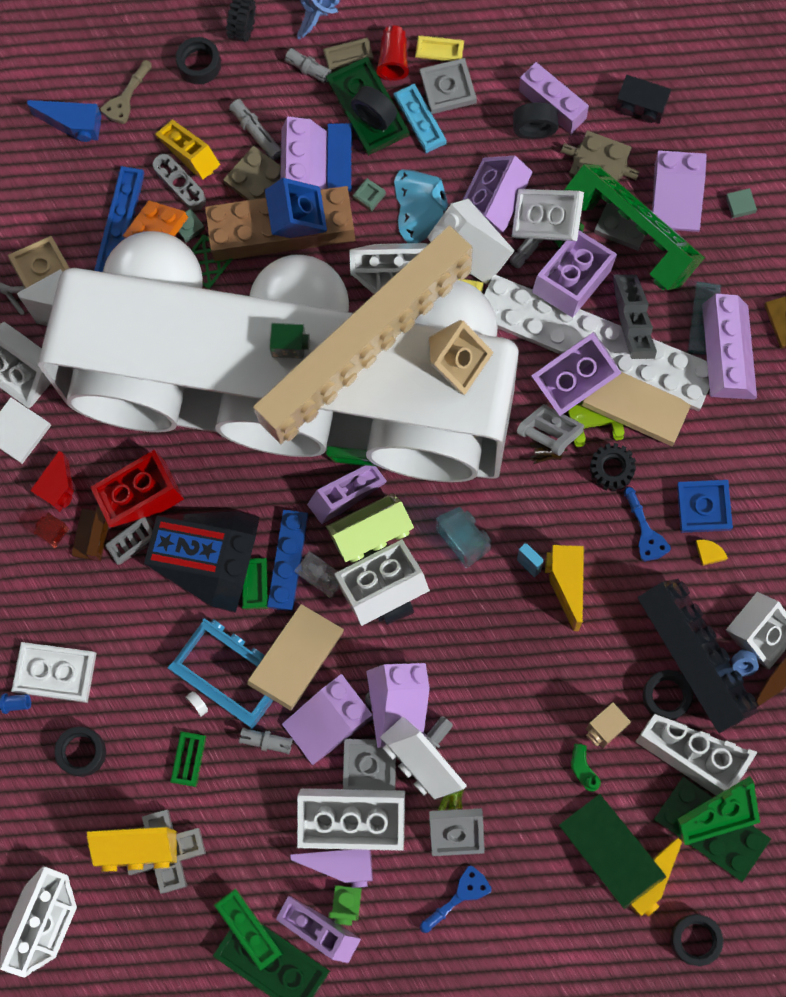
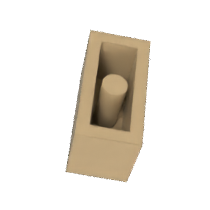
[586,703,631,748]

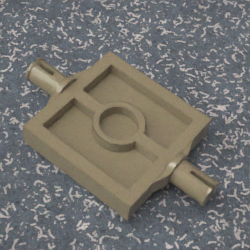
[561,130,640,181]

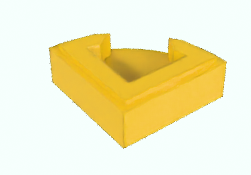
[695,540,728,566]

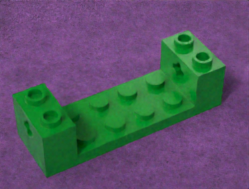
[564,164,705,290]

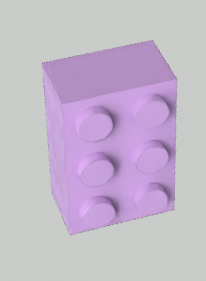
[532,231,617,318]

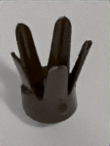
[530,439,568,464]

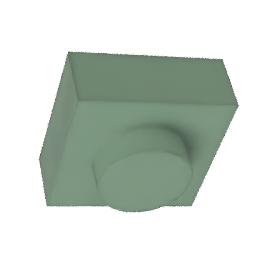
[178,209,205,243]

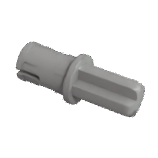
[423,716,453,748]

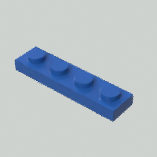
[267,510,309,612]

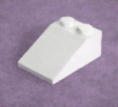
[427,199,515,284]

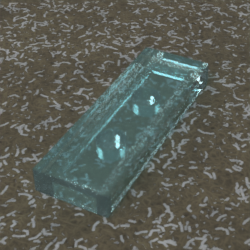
[687,282,721,355]

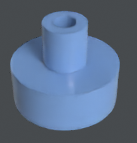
[731,649,759,677]

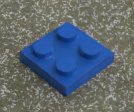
[677,480,733,533]

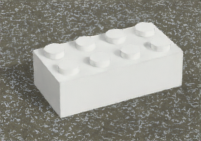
[297,788,405,850]

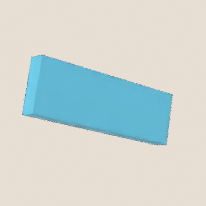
[394,84,446,153]

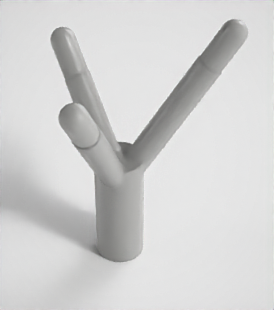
[0,283,25,315]

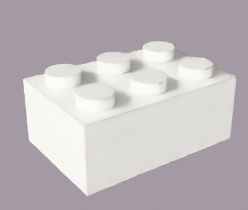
[334,539,430,626]

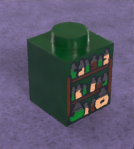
[269,323,310,359]

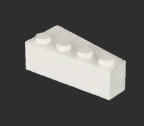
[635,714,757,796]

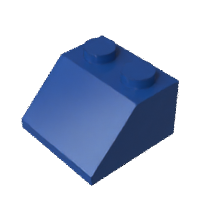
[265,178,327,238]

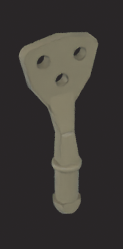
[101,60,152,124]

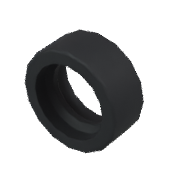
[176,37,221,84]
[351,86,397,131]
[513,102,558,139]
[642,670,693,720]
[54,726,106,777]
[670,914,724,967]

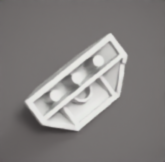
[350,243,428,294]
[0,866,77,978]

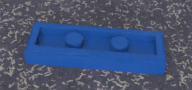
[327,123,352,192]

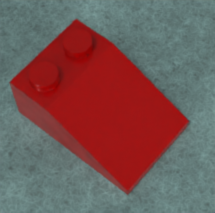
[90,449,184,528]

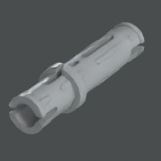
[229,99,281,161]

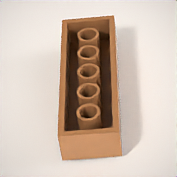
[205,186,356,261]

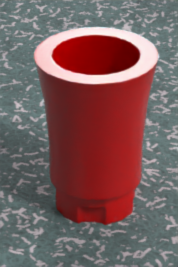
[376,25,409,81]

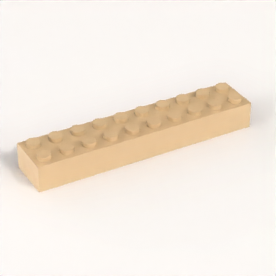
[253,225,472,444]

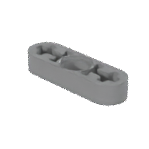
[153,154,206,211]

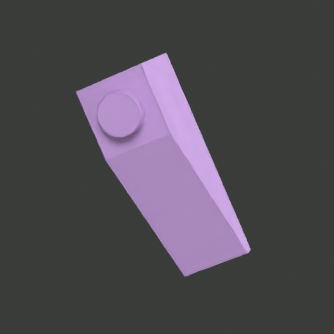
[307,466,387,524]
[291,849,373,888]
[276,896,361,963]

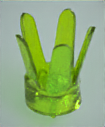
[438,788,465,811]

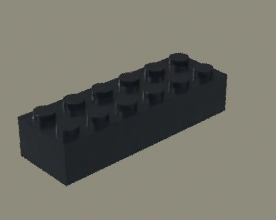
[637,579,759,733]

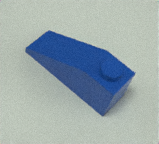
[27,100,102,142]

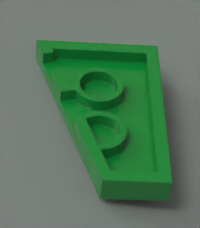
[678,776,760,845]

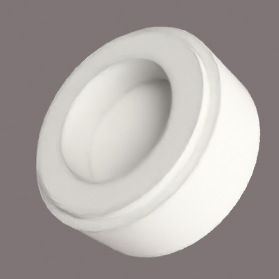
[185,691,208,717]

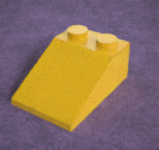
[545,545,584,631]

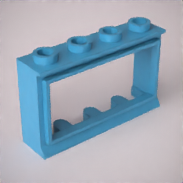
[168,618,274,730]

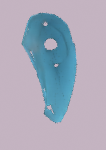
[394,169,448,243]

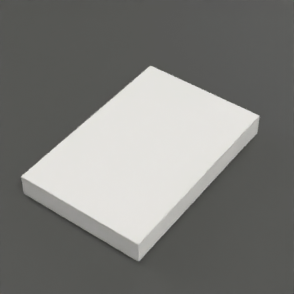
[512,189,584,241]
[11,642,97,703]

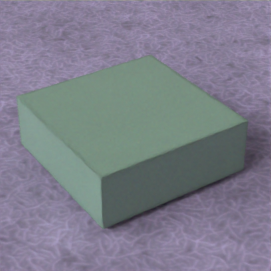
[353,178,386,212]
[726,188,757,218]

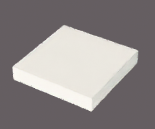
[0,398,51,464]

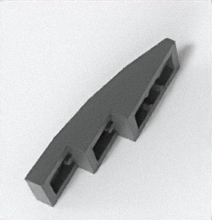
[613,275,657,359]

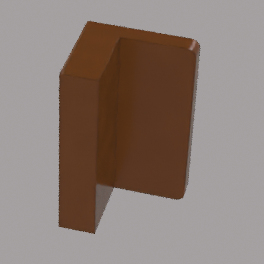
[72,507,109,562]

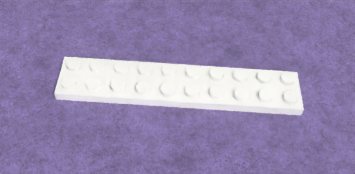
[484,275,710,412]

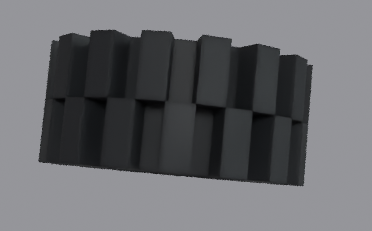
[226,0,256,42]
[590,443,636,492]

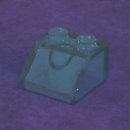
[436,507,491,568]

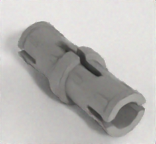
[285,48,332,84]
[239,727,293,755]

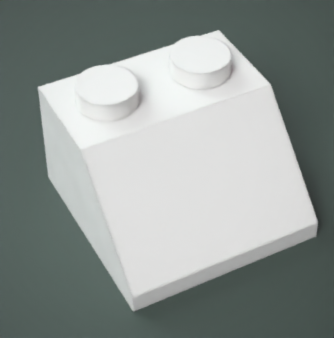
[726,592,786,669]

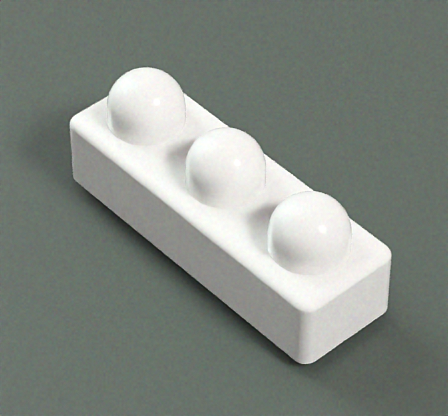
[38,231,519,482]

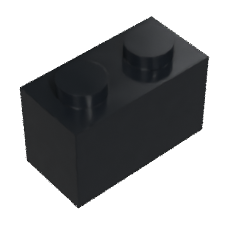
[615,74,671,124]

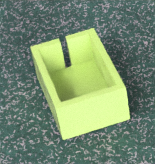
[326,493,414,562]

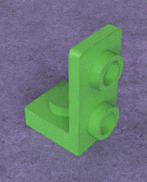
[329,886,362,926]

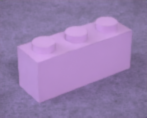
[519,62,589,134]

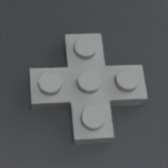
[128,810,206,894]

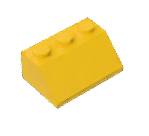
[87,827,177,872]

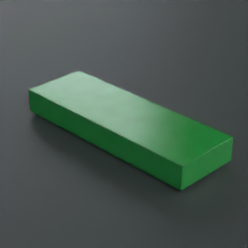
[214,889,282,971]

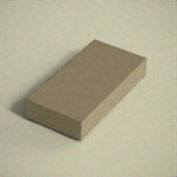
[323,37,374,72]

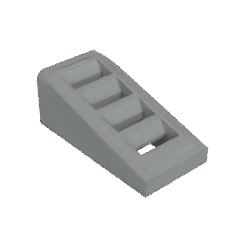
[105,517,154,565]

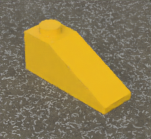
[155,119,220,180]
[630,838,682,917]

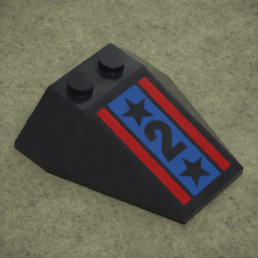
[144,511,260,613]

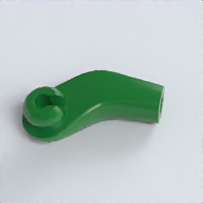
[570,744,601,791]

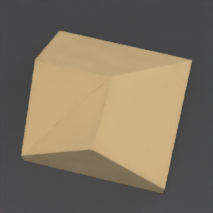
[429,320,494,395]

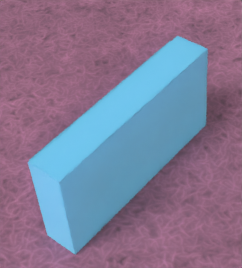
[517,543,543,577]

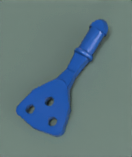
[624,486,671,562]
[420,866,492,933]

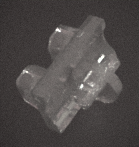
[294,551,340,598]

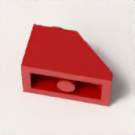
[30,451,74,512]

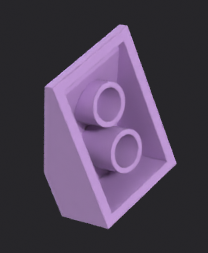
[652,151,706,232]
[367,663,430,748]
[282,674,373,765]

